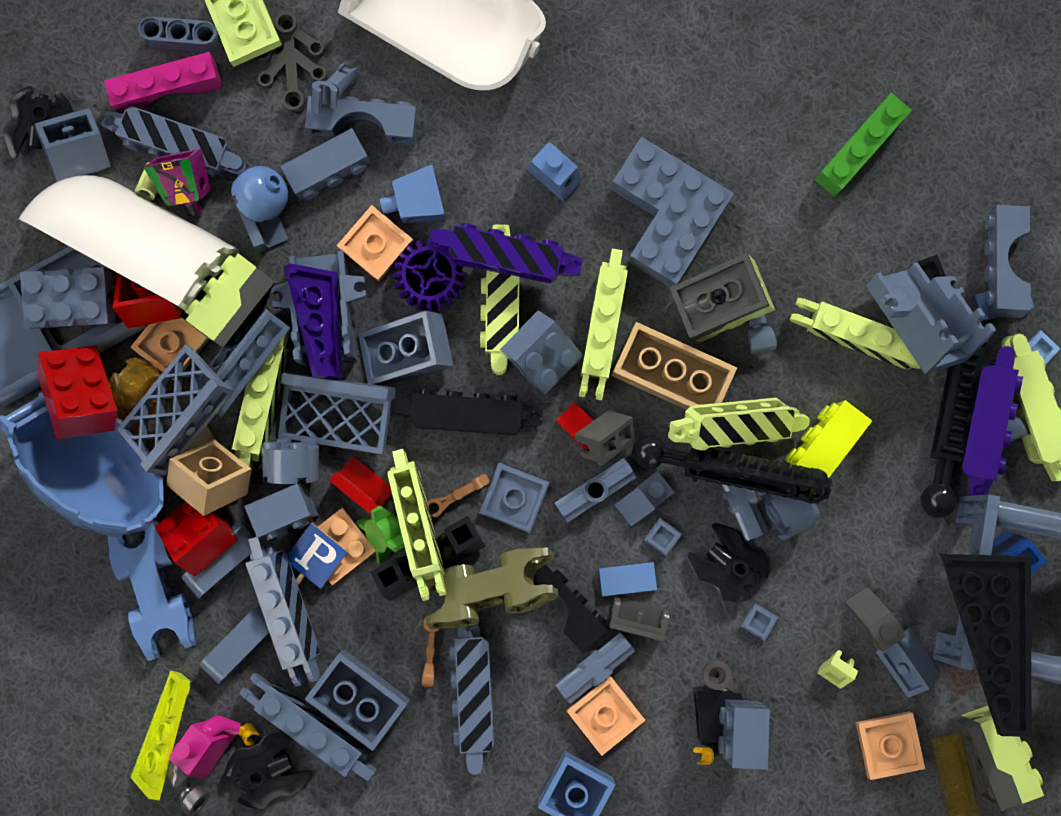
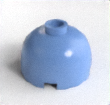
[231,166,289,222]

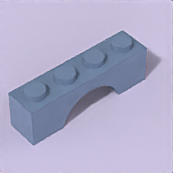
[305,96,418,145]
[984,205,1031,318]

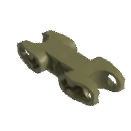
[426,548,559,629]

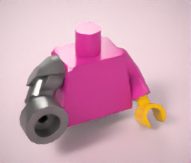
[167,715,260,816]

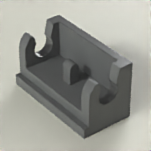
[575,410,635,466]
[608,596,670,641]

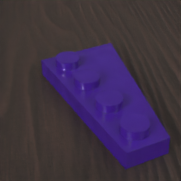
[284,263,343,380]

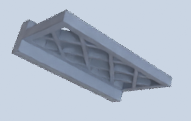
[198,304,290,417]
[117,345,235,476]
[278,372,396,454]

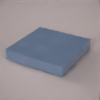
[479,463,550,533]

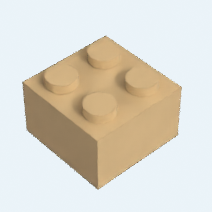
[166,439,251,516]

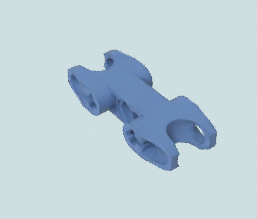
[108,517,196,661]

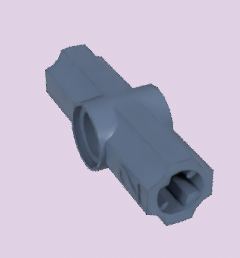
[554,458,636,523]
[721,484,768,541]
[555,632,635,704]

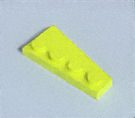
[130,671,191,801]

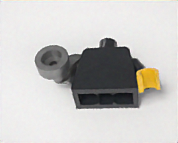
[693,660,743,765]

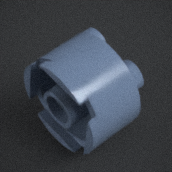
[262,438,319,484]
[757,491,820,540]

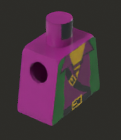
[144,148,211,216]

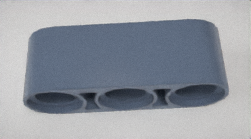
[138,17,222,53]
[181,525,253,599]
[199,607,269,685]

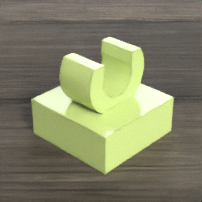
[818,650,858,689]

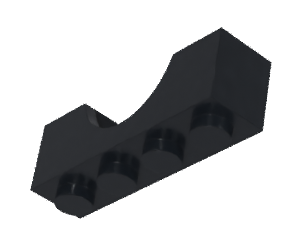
[370,516,486,601]
[533,565,608,654]

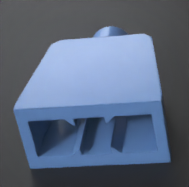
[526,142,581,202]
[380,165,446,223]

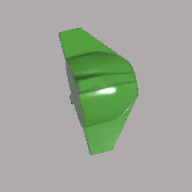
[356,506,404,564]

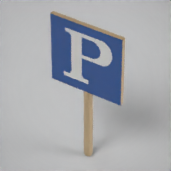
[287,522,348,589]

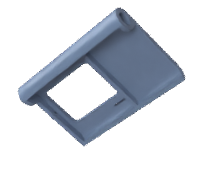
[0,246,148,408]

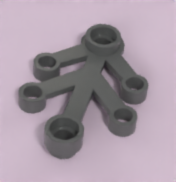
[256,12,327,113]

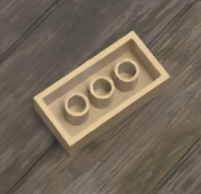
[611,322,737,410]

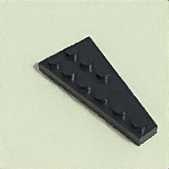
[940,554,1032,737]

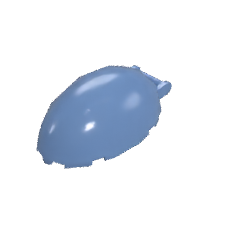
[0,392,163,537]

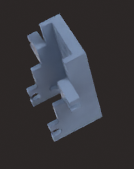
[271,250,367,367]
[866,262,997,375]

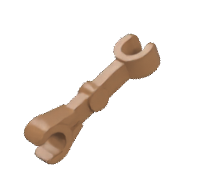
[427,474,490,517]
[422,616,440,687]

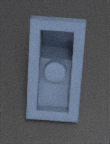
[615,471,674,526]

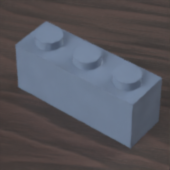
[280,128,370,200]

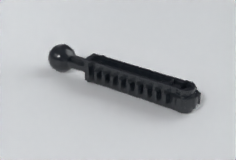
[920,340,988,518]
[631,435,832,504]

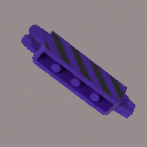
[429,223,582,284]

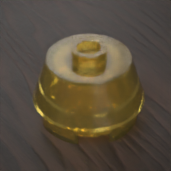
[109,357,161,411]

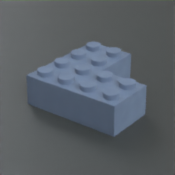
[611,137,734,288]

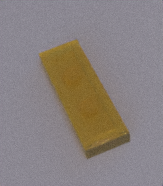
[930,732,979,816]

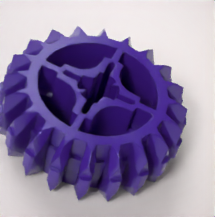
[393,239,466,312]

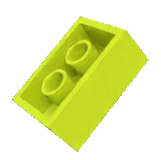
[784,400,872,478]

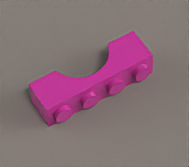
[104,52,223,114]

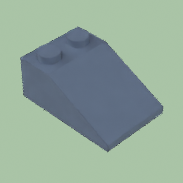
[358,311,453,385]

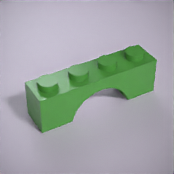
[815,93,912,197]

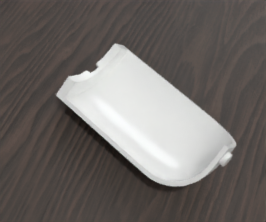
[338,0,546,90]
[19,175,240,311]

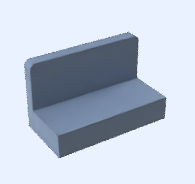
[233,197,288,253]
[876,628,941,698]

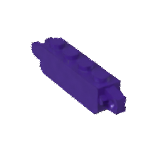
[962,345,1023,496]

